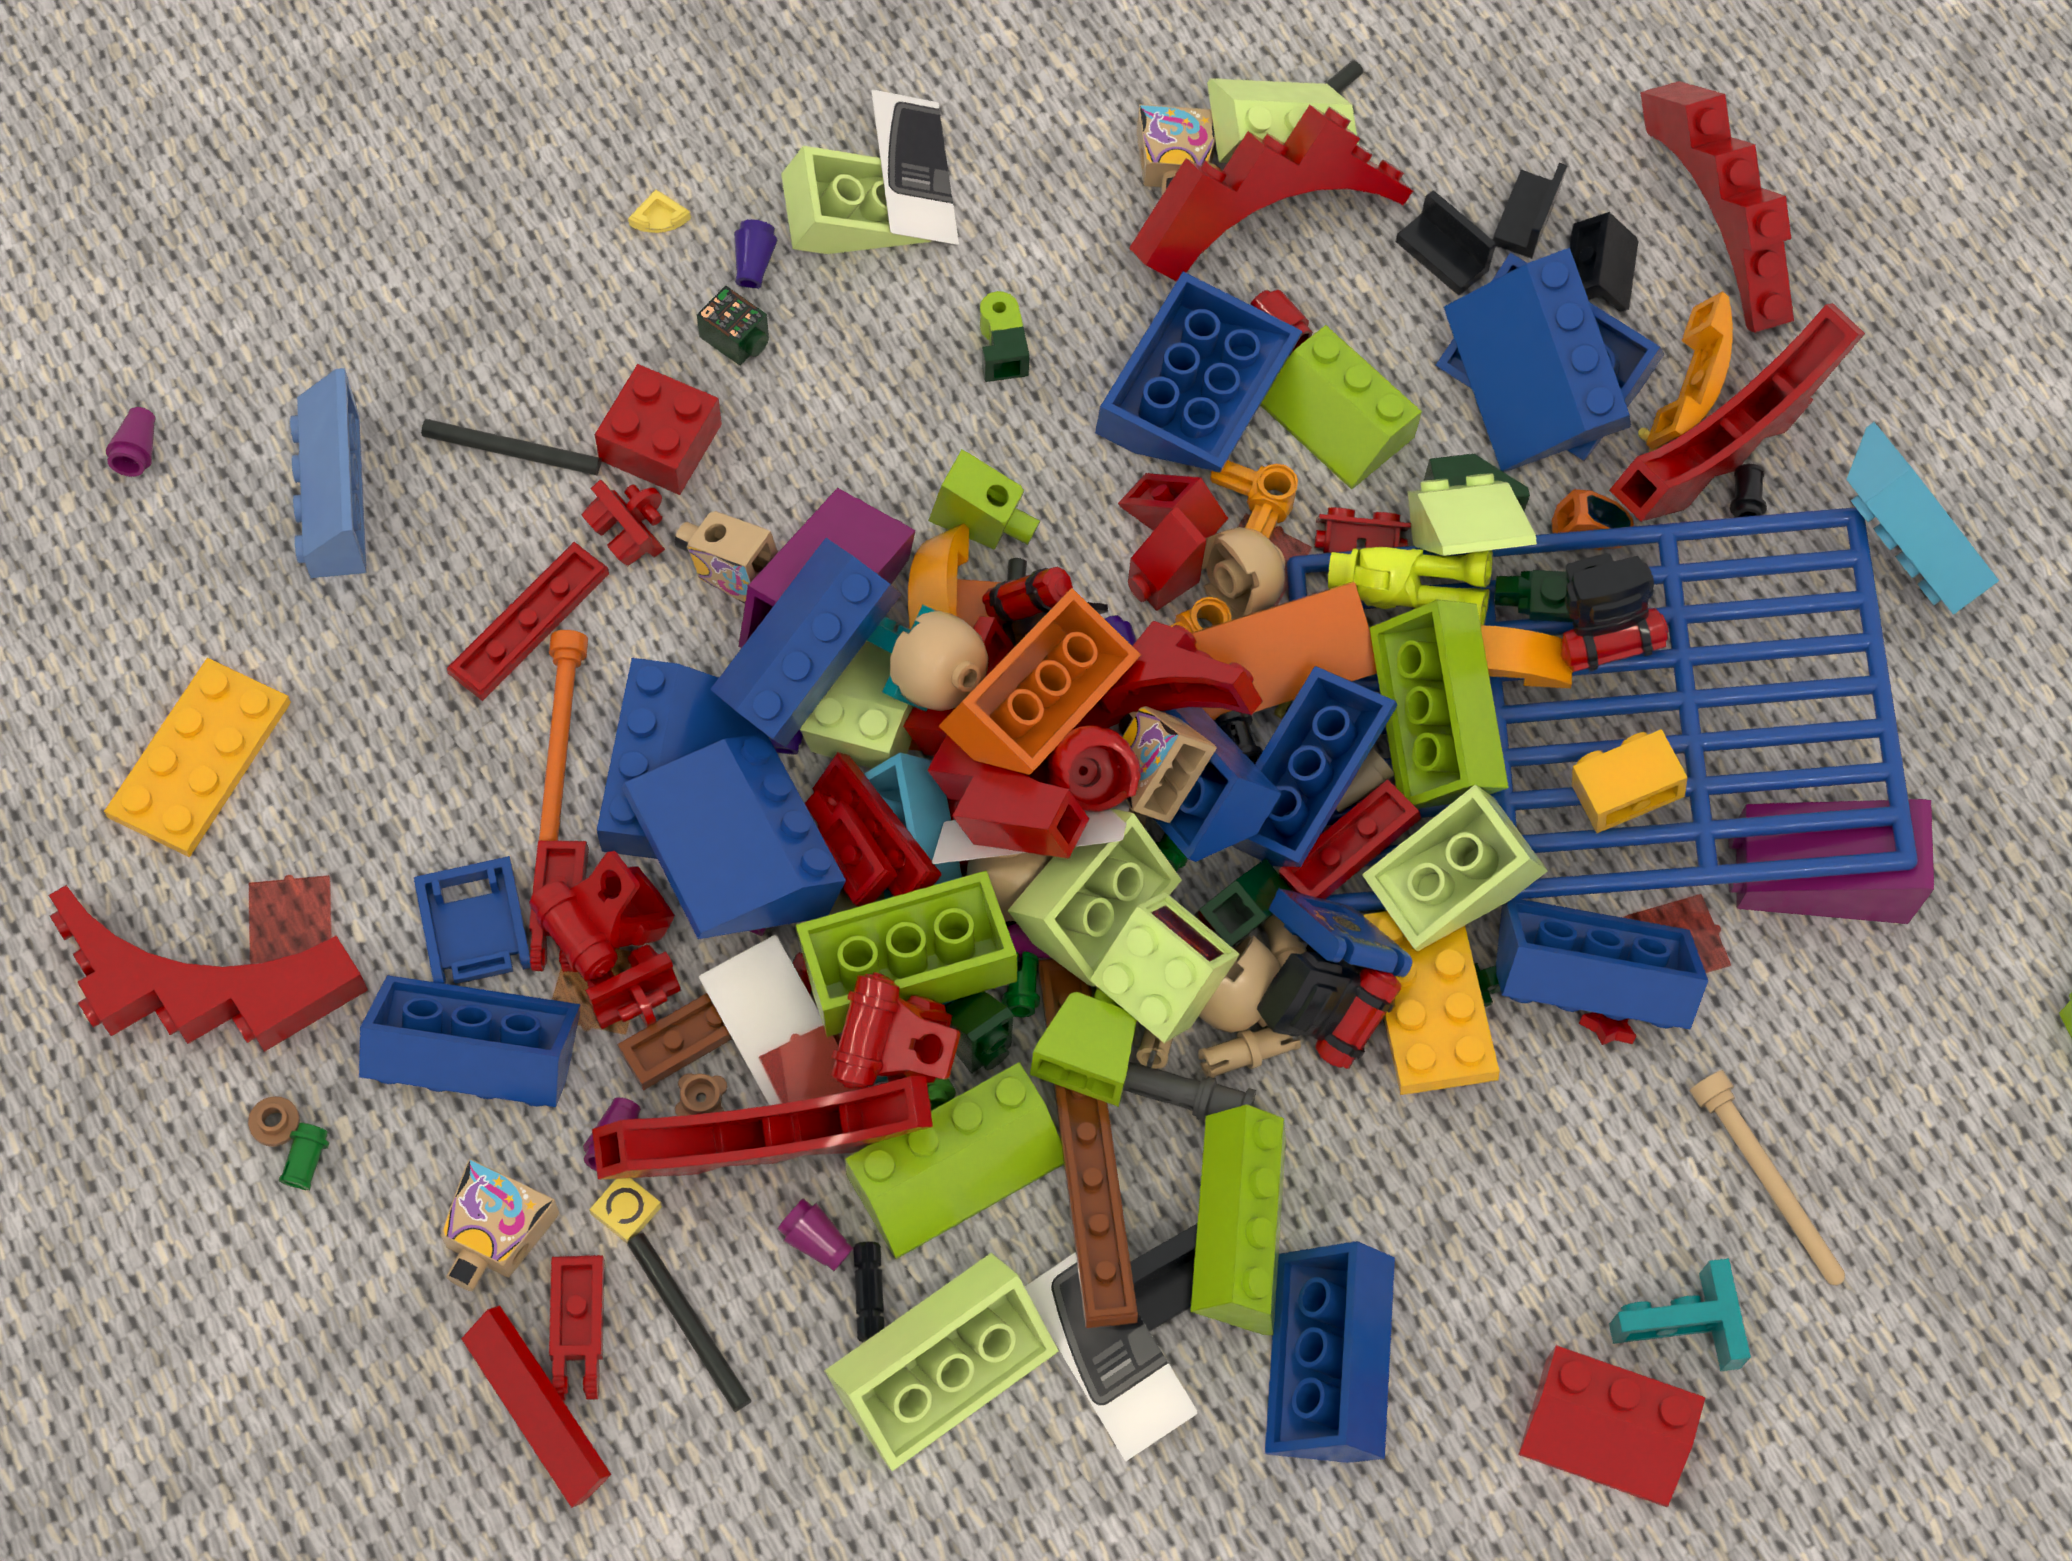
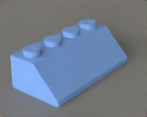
[290,368,367,578]

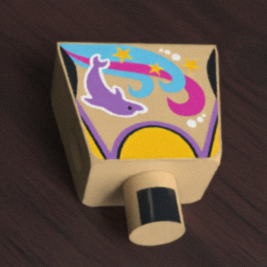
[1136,104,1216,196]
[675,511,778,604]
[1119,706,1217,823]
[441,1159,559,1291]

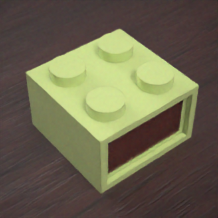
[1090,892,1240,1043]

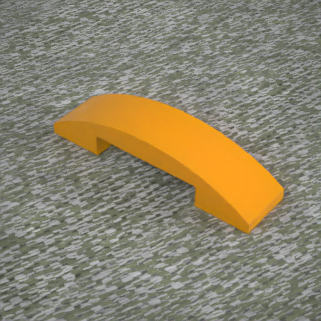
[1646,291,1733,449]
[908,523,969,629]
[1480,625,1572,689]

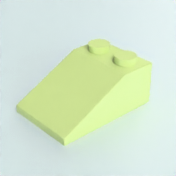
[781,146,932,254]
[1408,473,1537,556]
[800,641,914,769]
[1362,784,1548,951]

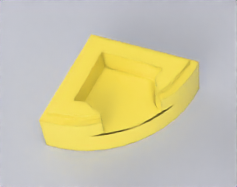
[628,189,691,233]

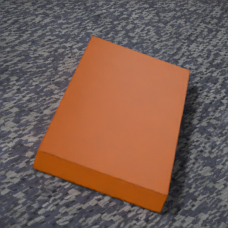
[1191,581,1377,720]

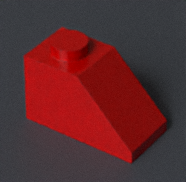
[1118,473,1229,538]
[1128,507,1206,611]

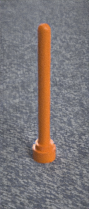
[539,630,588,841]

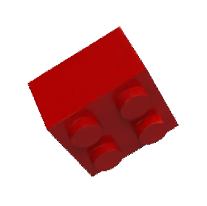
[594,364,722,495]

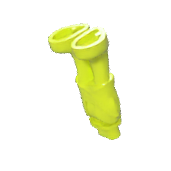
[1328,547,1493,625]

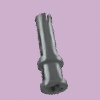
[1123,1062,1256,1121]

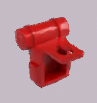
[529,851,675,982]
[831,972,961,1089]

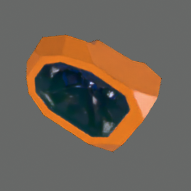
[1551,489,1634,551]

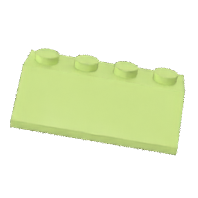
[824,1253,1059,1471]

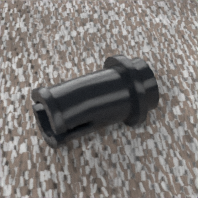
[1730,463,1767,518]

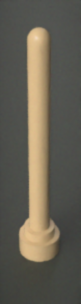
[1690,1070,1845,1286]

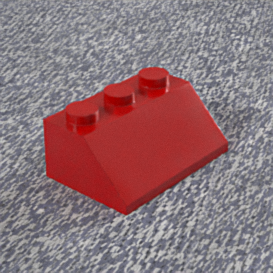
[1518,1345,1706,1507]

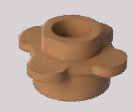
[675,1073,727,1116]

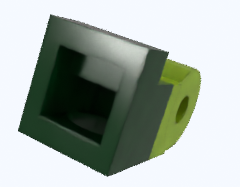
[980,291,1030,382]

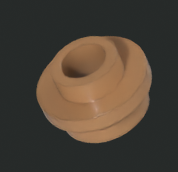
[248,1096,300,1147]

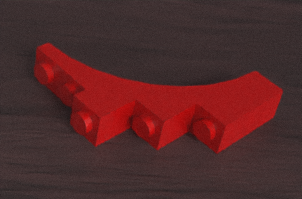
[1640,81,1794,333]
[1129,105,1413,282]
[1609,303,1866,522]
[903,616,1090,859]
[1023,621,1263,774]
[49,885,368,1052]
[592,1076,933,1180]

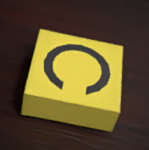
[589,1178,662,1243]

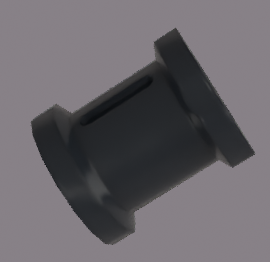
[1214,711,1263,764]

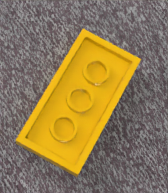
[104,658,291,858]
[1363,911,1500,1095]

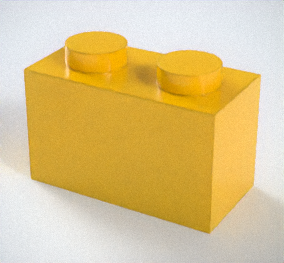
[1572,729,1688,834]

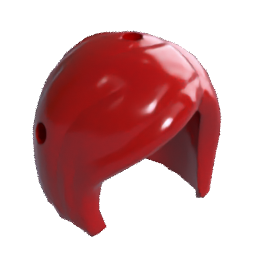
[1047,725,1141,812]

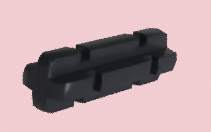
[853,1241,884,1342]

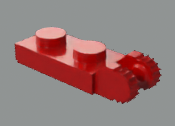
[529,840,589,972]
[549,1255,605,1400]

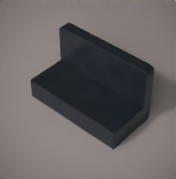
[1492,162,1568,259]
[1395,190,1496,296]
[1570,212,1638,312]
[1130,1224,1197,1331]

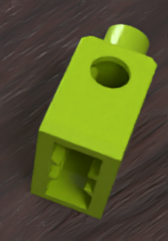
[928,449,1040,549]
[1030,987,1137,1107]

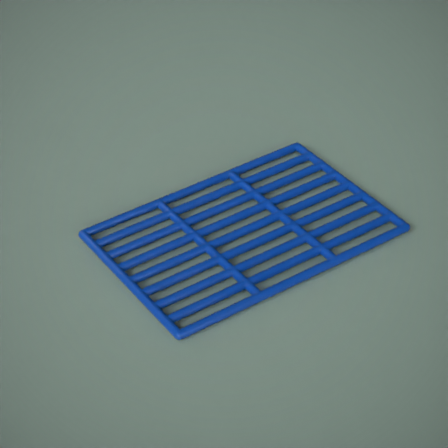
[1287,507,1918,912]

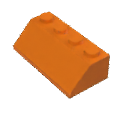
[939,588,1141,775]

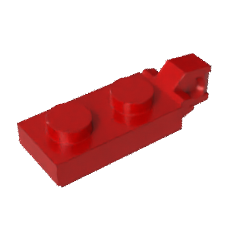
[804,790,898,907]

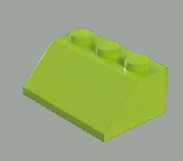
[1260,325,1422,489]

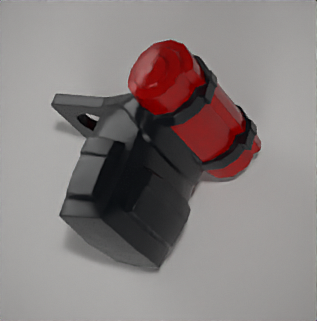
[1561,553,1669,672]
[982,566,1108,646]
[1257,945,1402,1069]

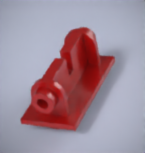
[1314,507,1411,553]

